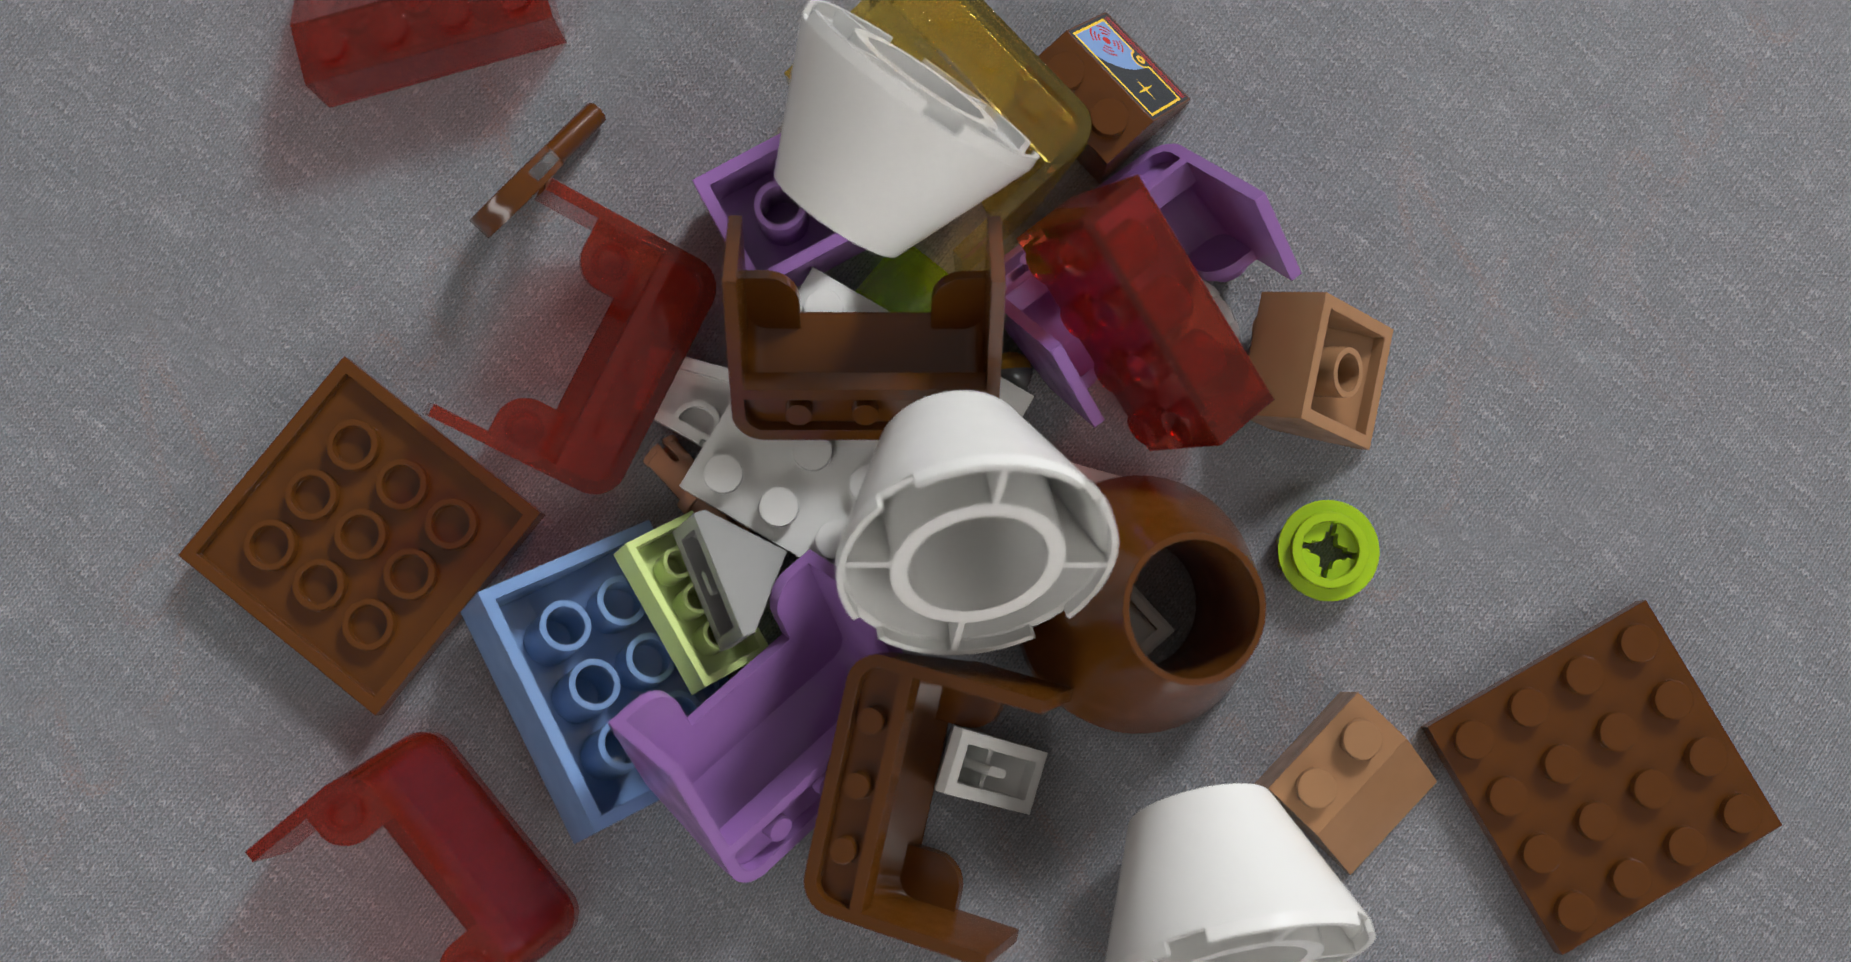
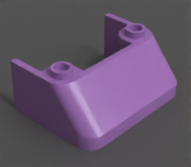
[1004,144,1302,428]

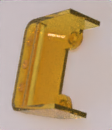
[784,0,1092,271]

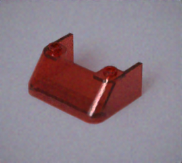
[422,178,716,495]
[245,731,579,962]

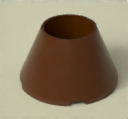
[1019,475,1266,734]

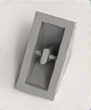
[672,510,787,652]

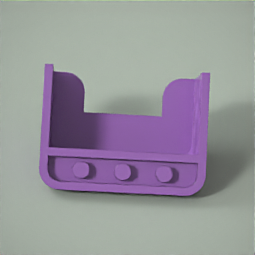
[608,549,904,883]

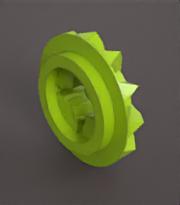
[1276,500,1380,601]

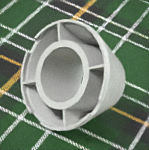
[774,0,1040,258]
[835,390,1119,655]
[1105,783,1376,962]

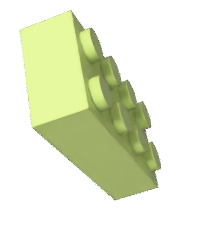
[613,510,769,695]

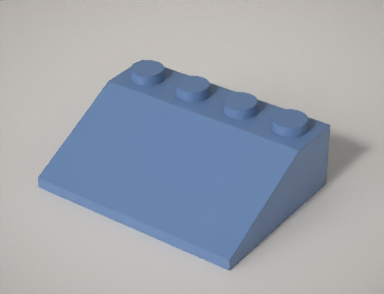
[460,520,729,844]

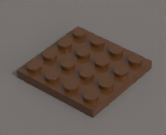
[178,356,545,716]
[1421,600,1782,956]

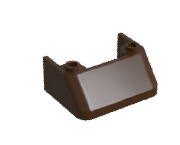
[722,215,1006,440]
[804,652,1074,962]

